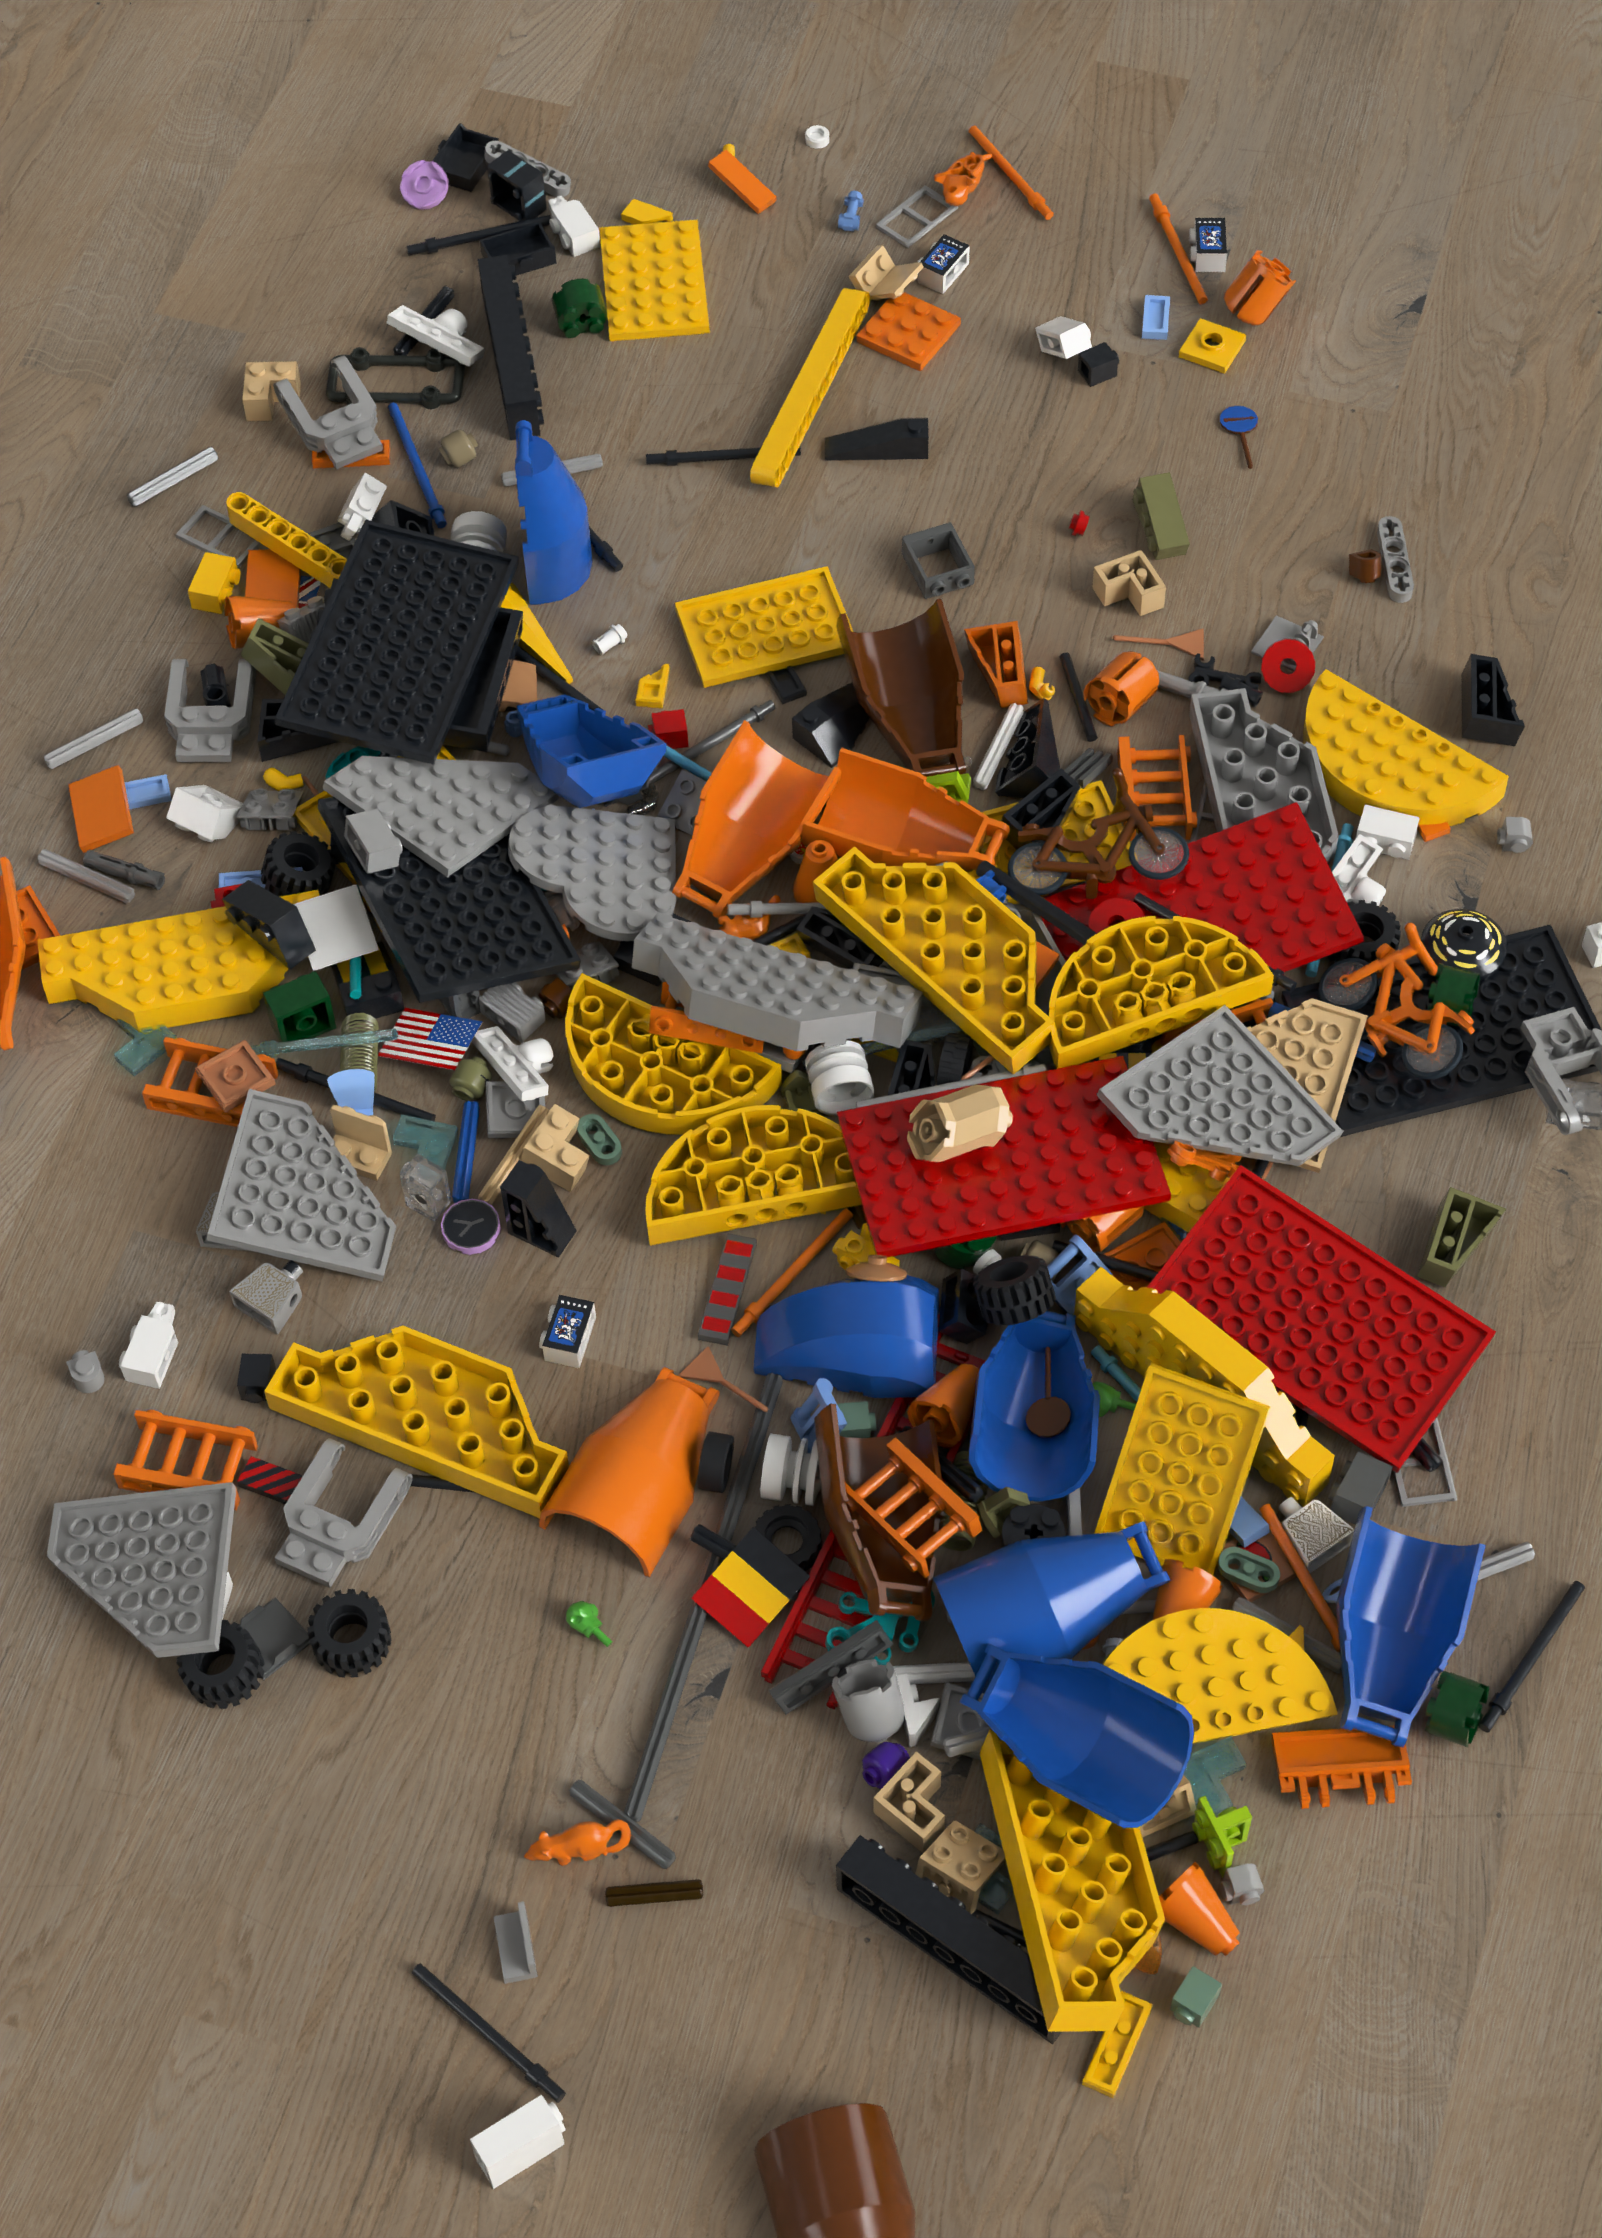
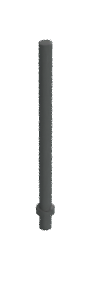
[649,700,776,786]

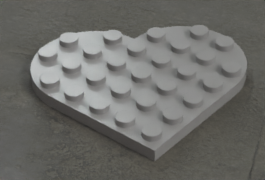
[508,805,676,941]

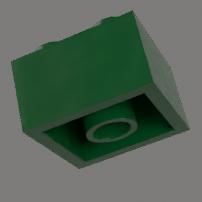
[263,971,337,1050]

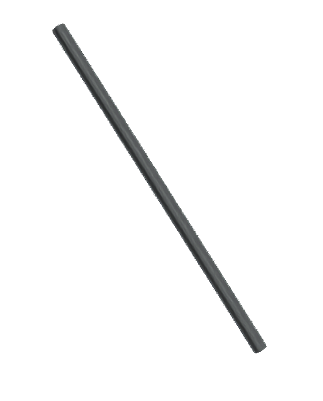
[624,1373,783,1822]

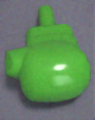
[1092,1381,1136,1417]
[566,1601,613,1647]

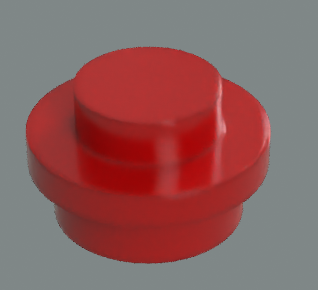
[1068,510,1090,536]

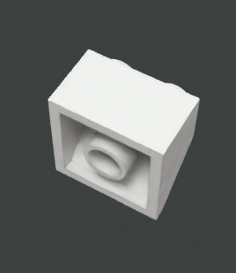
[166,785,243,842]

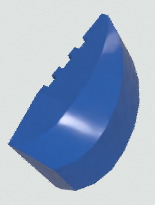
[516,694,667,808]
[754,1275,939,1398]

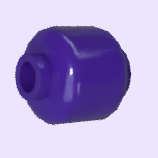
[862,1741,910,1789]

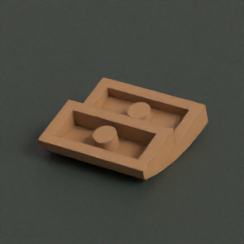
[499,660,537,712]

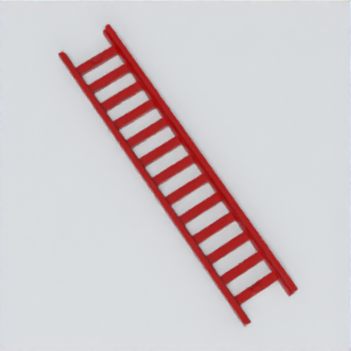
[761,1314,986,1709]

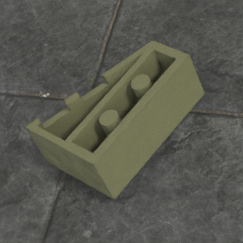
[1132,472,1190,560]
[240,618,309,695]
[1417,1187,1506,1287]

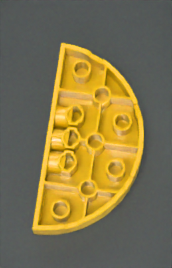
[1303,669,1509,829]
[1049,916,1274,1069]
[565,973,782,1135]
[645,1105,861,1246]
[1101,1608,1338,1744]

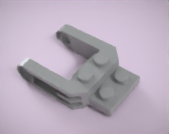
[274,355,383,470]
[164,659,256,762]
[1520,1007,1602,1135]
[275,1438,412,1588]

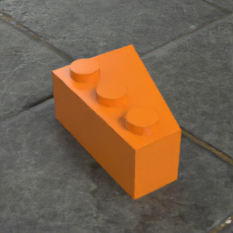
[964,621,1028,708]

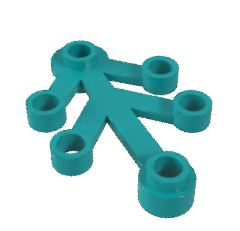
[825,1590,935,1665]

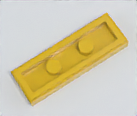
[1082,1991,1153,2098]

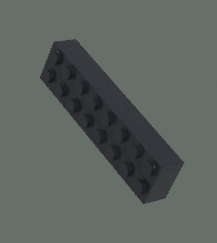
[478,255,544,440]
[836,1835,1062,2045]

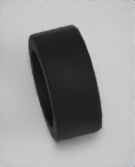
[698,1431,734,1493]

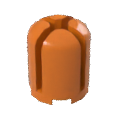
[1224,250,1296,325]
[1083,651,1159,727]
[1060,1206,1144,1252]

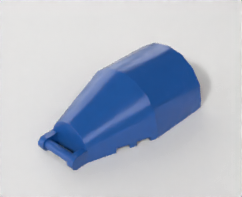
[515,420,593,605]
[969,1311,1100,1502]
[1336,1506,1486,1748]
[933,1522,1170,1693]
[959,1643,1194,1828]

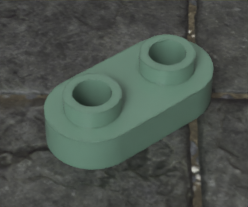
[577,1114,622,1165]
[1218,1547,1280,1593]

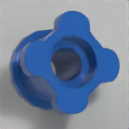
[976,870,1007,903]

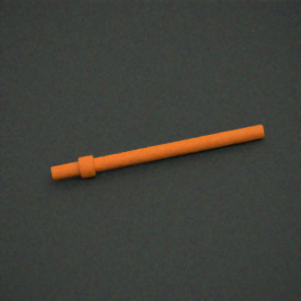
[969,126,1054,220]
[1149,193,1208,304]
[731,1208,853,1337]
[1259,1504,1340,1653]

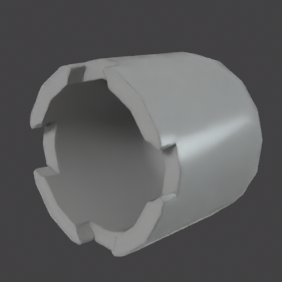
[832,1659,904,1742]

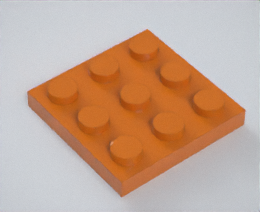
[856,292,961,372]

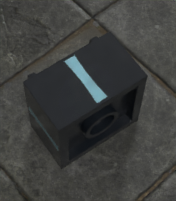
[487,150,547,221]

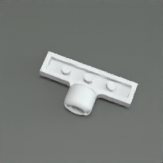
[387,305,485,366]
[1332,834,1386,906]
[471,1026,554,1101]

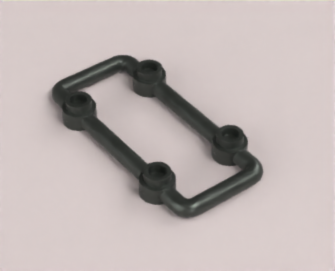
[326,347,465,409]

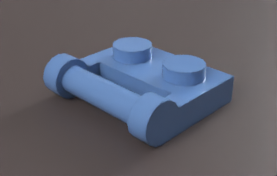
[1047,1234,1113,1314]
[790,1378,847,1453]

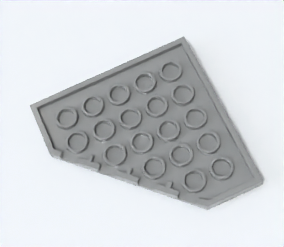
[323,756,559,877]
[1097,1005,1344,1166]
[207,1089,396,1282]
[47,1482,236,1658]

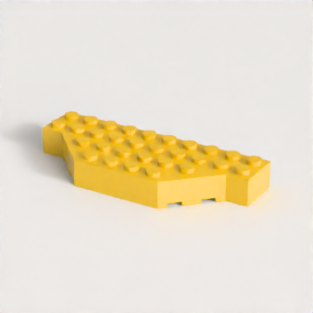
[812,846,1055,1075]
[37,890,320,1033]
[1074,1267,1335,1507]
[264,1325,569,1518]
[980,1729,1165,2032]

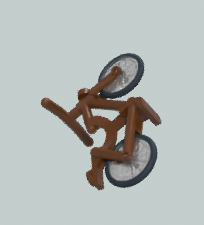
[1008,768,1189,899]

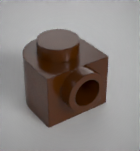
[1349,549,1381,583]
[538,978,572,1019]

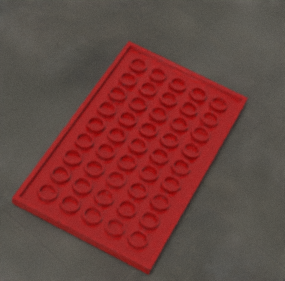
[1040,802,1364,972]
[837,1056,1171,1258]
[1147,1165,1496,1473]

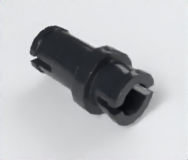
[1219,674,1263,708]

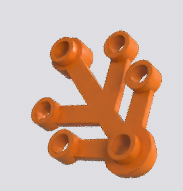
[1165,1141,1242,1182]

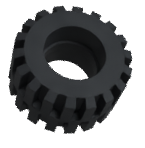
[261,831,336,897]
[1328,900,1401,975]
[973,1255,1056,1325]
[307,1589,391,1678]
[176,1620,265,1709]

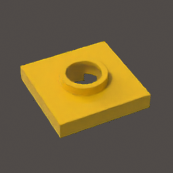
[1179,318,1246,374]

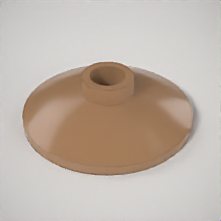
[846,1255,907,1282]

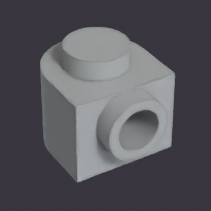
[1497,817,1533,853]
[66,1350,105,1393]
[1220,1864,1265,1906]

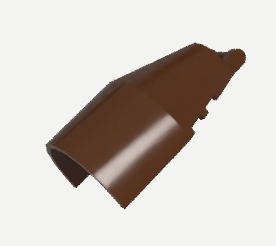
[836,599,966,777]
[815,1403,944,1621]
[754,2103,916,2238]

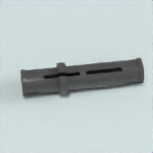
[83,849,165,890]

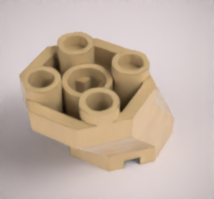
[907,1084,1013,1162]

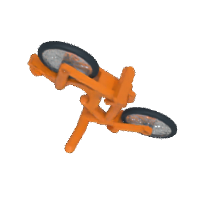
[1318,922,1475,1079]

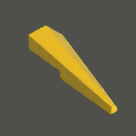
[501,582,573,684]

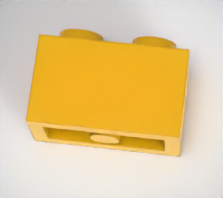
[188,552,241,614]

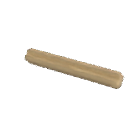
[478,1105,550,1205]

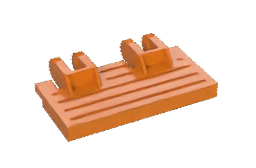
[1272,1725,1412,1809]

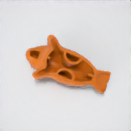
[934,152,992,206]

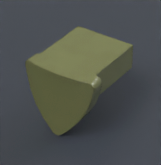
[780,1070,820,1115]
[977,1486,1030,1538]

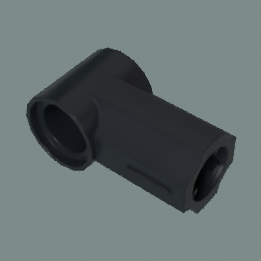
[200,663,231,707]

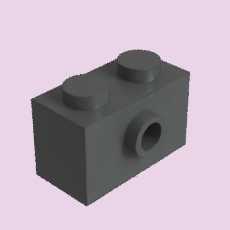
[1328,1451,1393,1525]

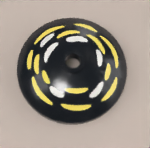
[1421,909,1507,980]

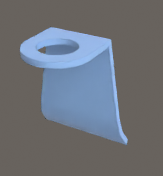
[327,1069,375,1116]

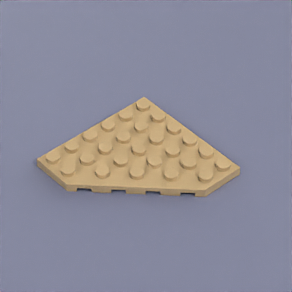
[1247,998,1368,1173]

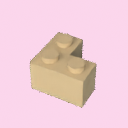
[242,361,301,421]
[1092,550,1166,616]
[521,1104,590,1192]
[873,1751,945,1853]

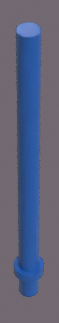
[388,403,447,528]

